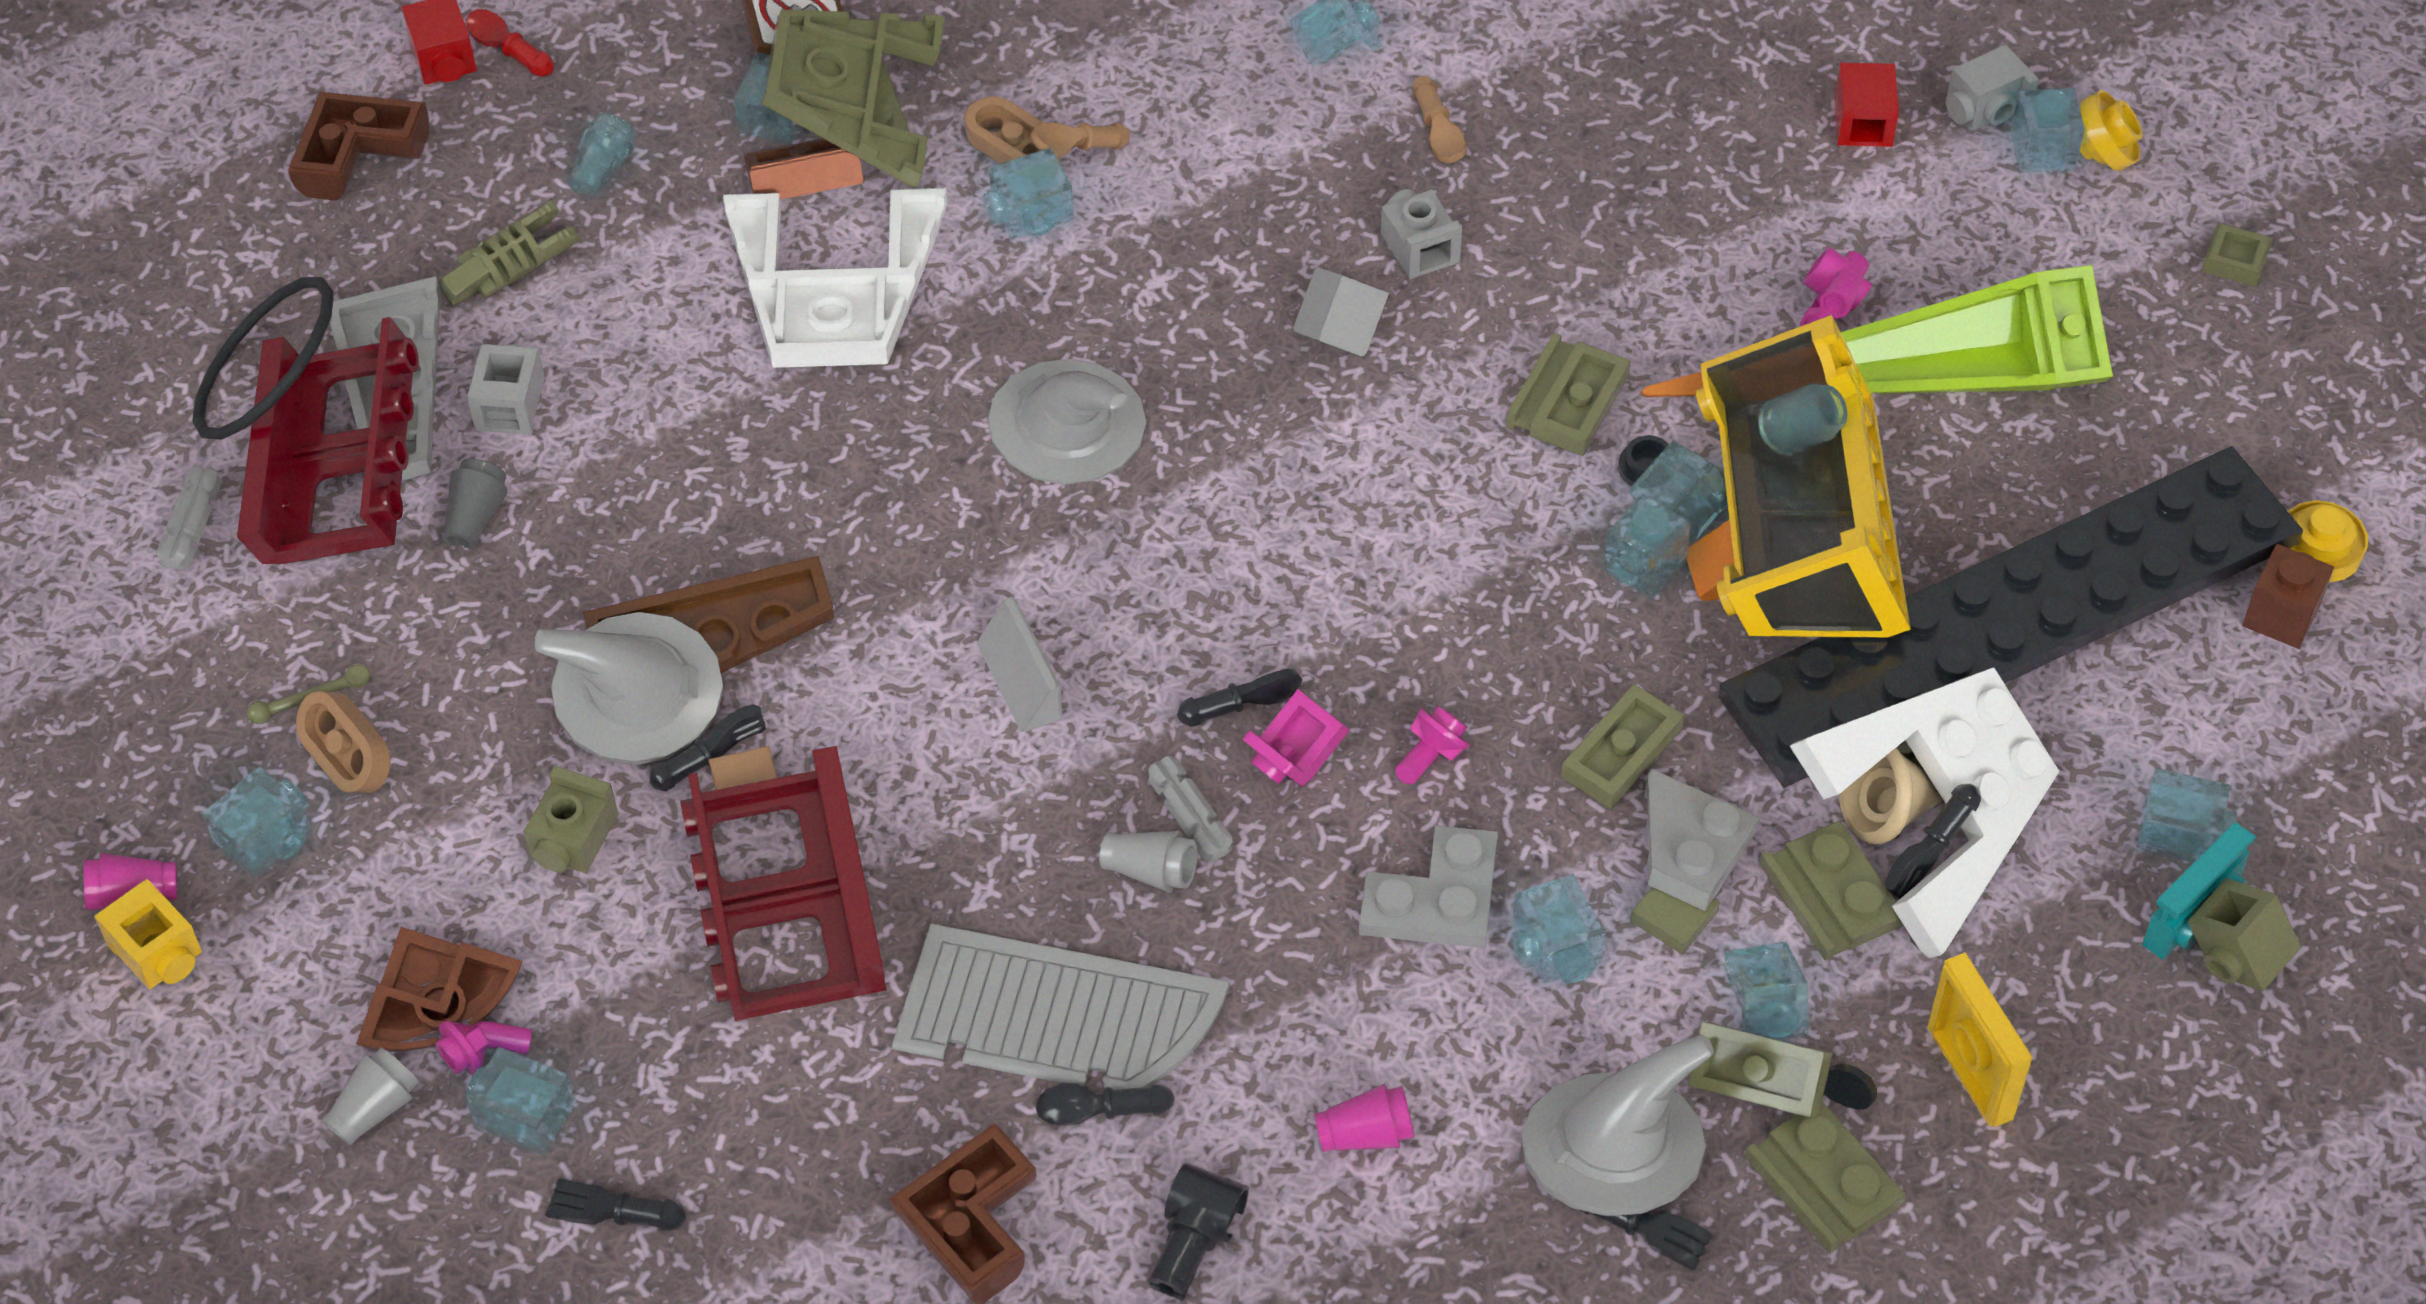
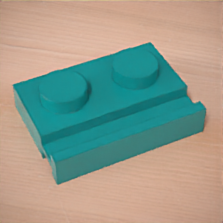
[2142,822,2256,960]

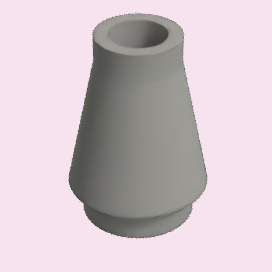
[1099,831,1197,893]
[322,1047,419,1146]

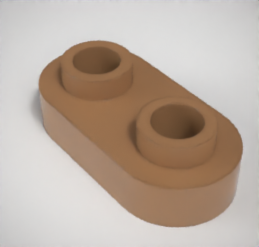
[964,97,1062,179]
[296,691,390,793]

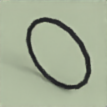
[192,277,334,440]

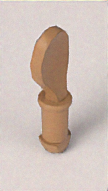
[1411,76,1467,163]
[1031,122,1130,157]

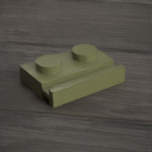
[1506,333,1631,456]
[1760,820,1904,961]
[1745,1101,1906,1254]

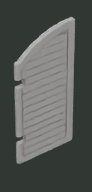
[892,924,1230,1091]

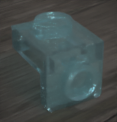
[1289,0,1383,65]

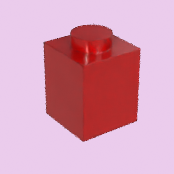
[401,0,477,85]
[1834,62,1899,147]

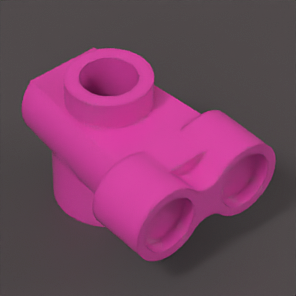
[1800,246,1872,337]

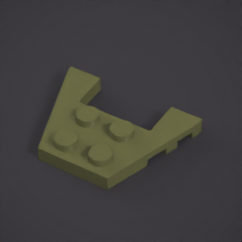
[762,9,945,188]

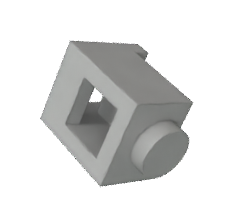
[1946,45,2039,131]
[1381,189,1462,279]
[467,344,545,435]

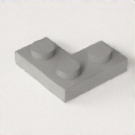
[1359,825,1498,948]

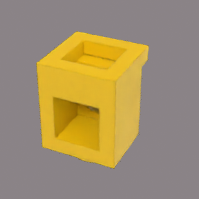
[94,879,202,990]

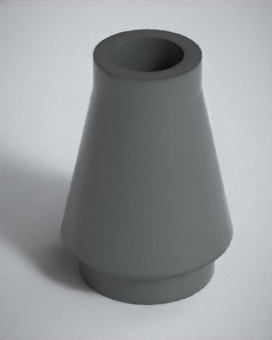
[442,458,508,549]

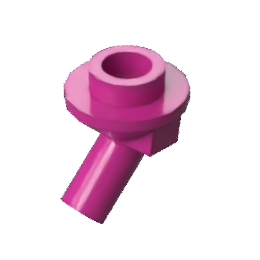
[1395,705,1470,785]
[435,1020,532,1078]

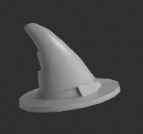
[988,359,1146,485]
[534,612,724,765]
[1521,1035,1714,1216]

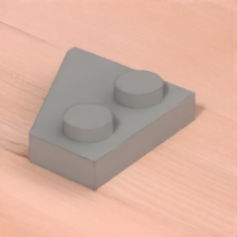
[1645,769,1760,911]

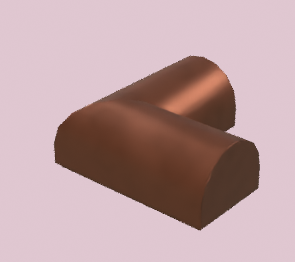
[288,92,429,201]
[889,1123,1037,1304]

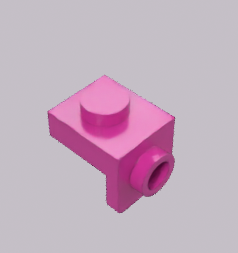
[1242,689,1350,786]

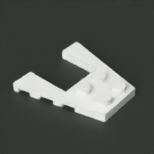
[723,188,947,368]
[1790,667,2060,958]

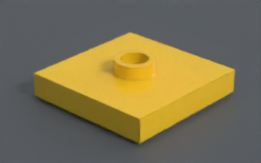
[1927,952,2033,1128]

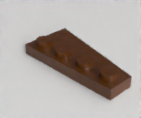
[583,556,834,673]

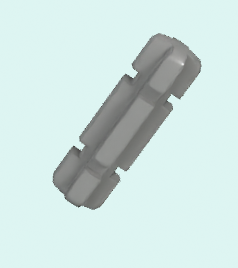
[156,465,221,570]
[1148,755,1233,863]

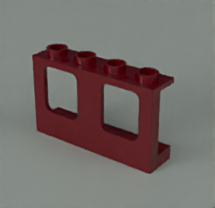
[237,317,419,564]
[680,746,886,1021]

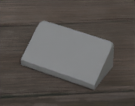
[977,597,1062,732]

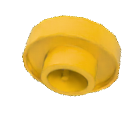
[2073,90,2143,172]
[2288,500,2368,583]

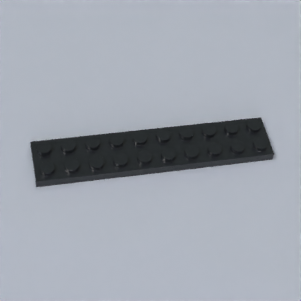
[1718,446,2303,788]

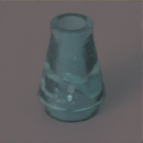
[568,113,635,197]

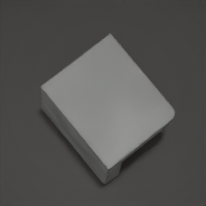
[1293,267,1389,356]

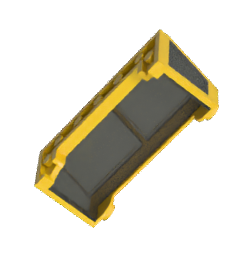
[1696,315,1911,637]

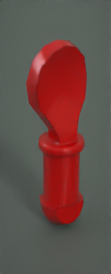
[466,9,554,77]

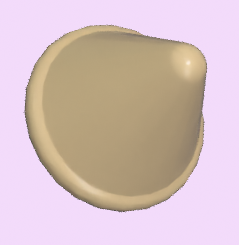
[1839,748,1943,845]

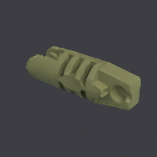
[440,199,581,306]

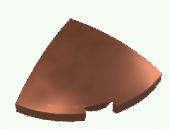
[356,927,523,1052]

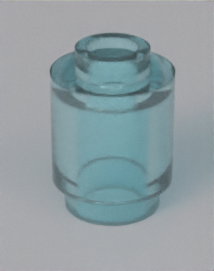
[1758,383,1847,455]

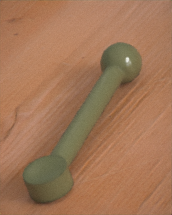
[247,664,371,724]

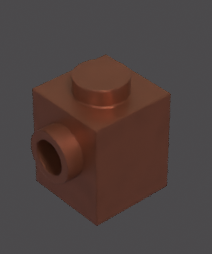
[2242,544,2334,649]

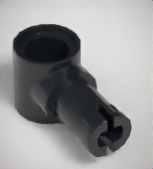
[1148,1163,1249,1301]

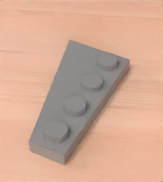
[330,276,441,481]

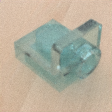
[1724,941,1809,1040]

